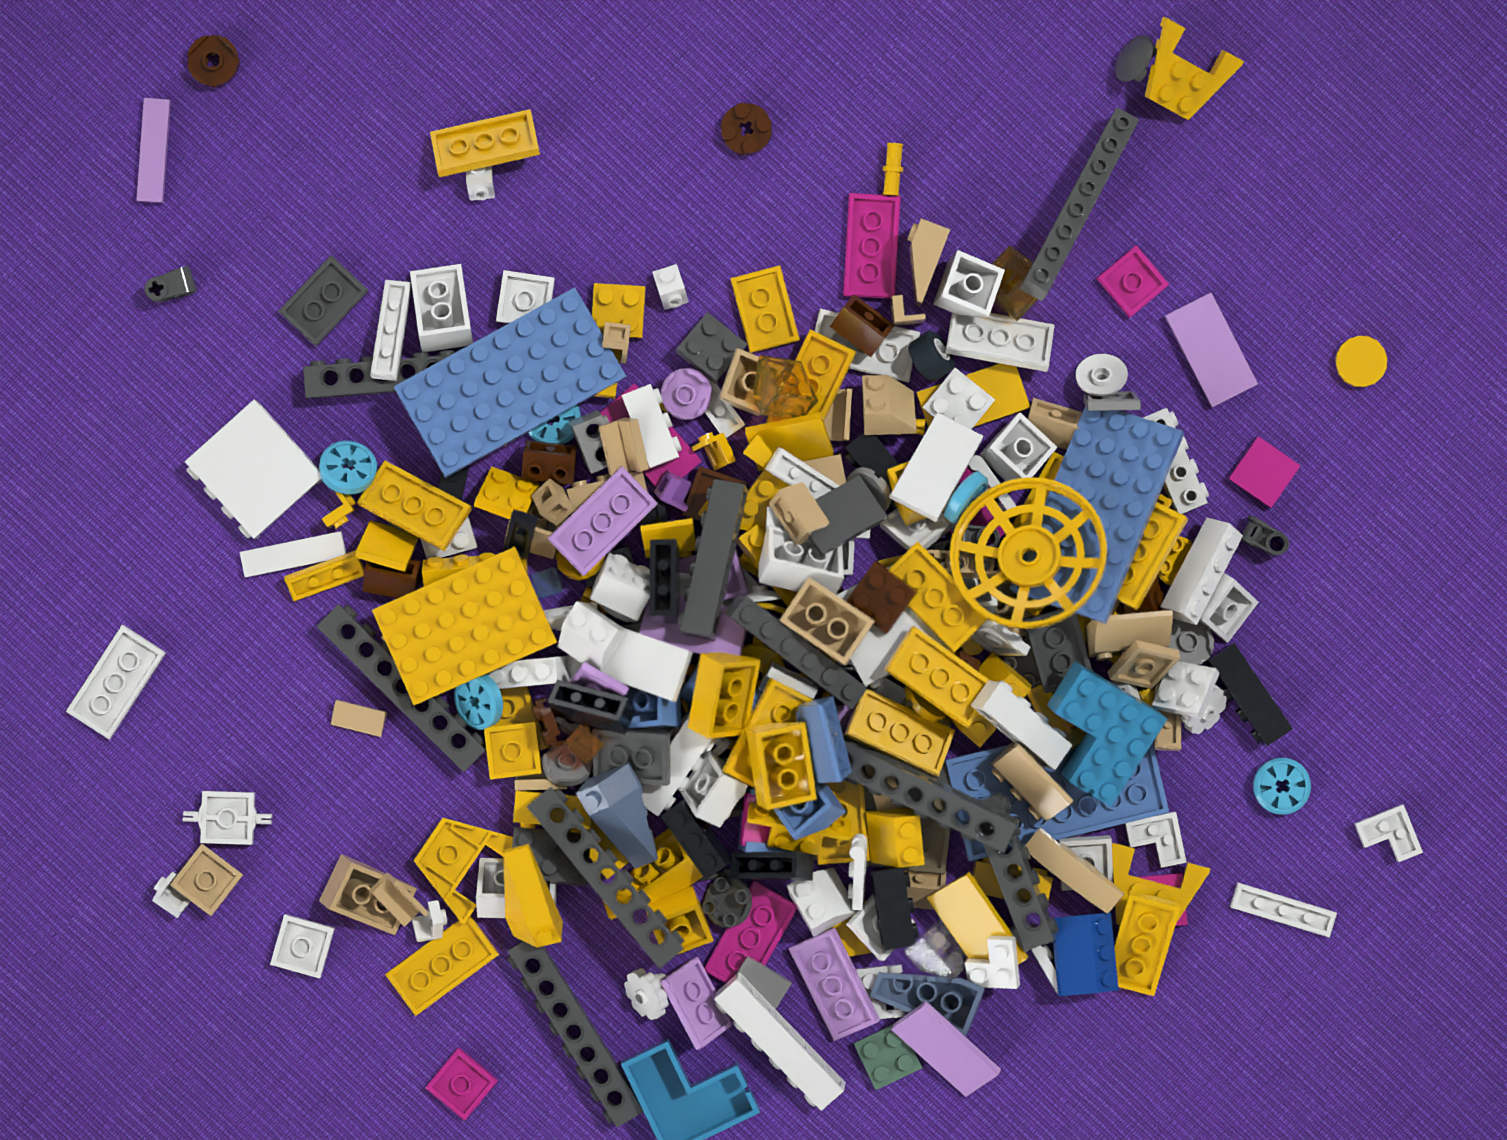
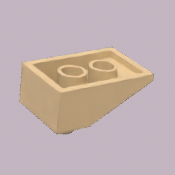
[907,219,950,307]
[319,854,417,935]

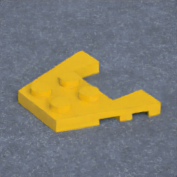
[1145,16,1244,120]
[698,433,790,534]
[414,818,513,925]
[1112,842,1210,925]

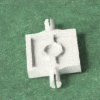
[183,791,272,845]

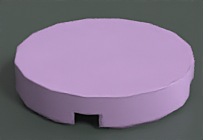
[661,368,713,420]

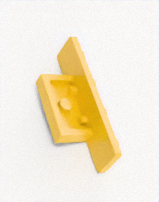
[747,802,851,855]

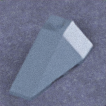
[576,762,658,869]
[870,972,985,1037]

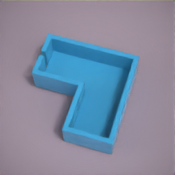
[1047,661,1167,806]
[621,1038,760,1140]

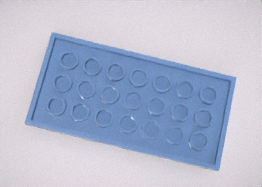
[394,287,626,478]
[1010,406,1184,624]
[944,727,1169,861]

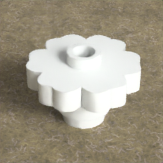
[1181,685,1227,734]
[624,968,669,1020]

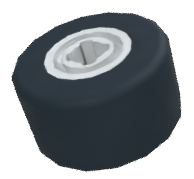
[908,330,955,382]

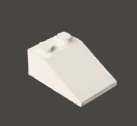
[410,264,473,353]

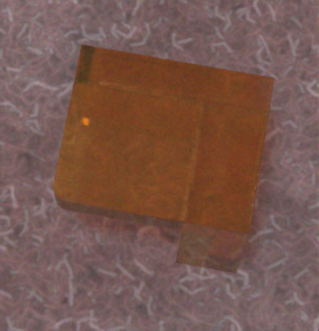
[564,723,603,764]

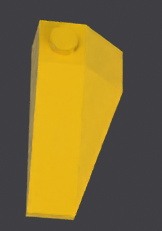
[602,829,703,920]
[503,844,563,948]

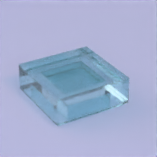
[531,567,564,599]

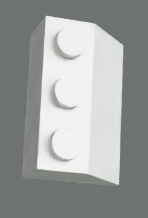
[759,525,844,595]
[476,858,557,918]

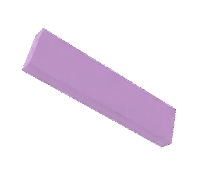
[136,98,171,203]

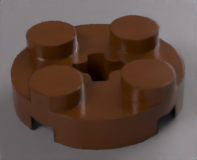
[188,35,240,88]
[721,103,772,155]
[531,696,563,749]

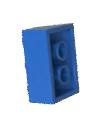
[1053,912,1119,996]

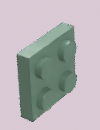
[853,1022,922,1090]

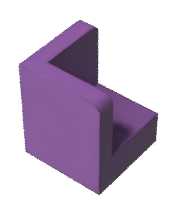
[654,470,693,512]

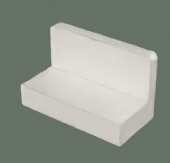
[759,661,819,699]

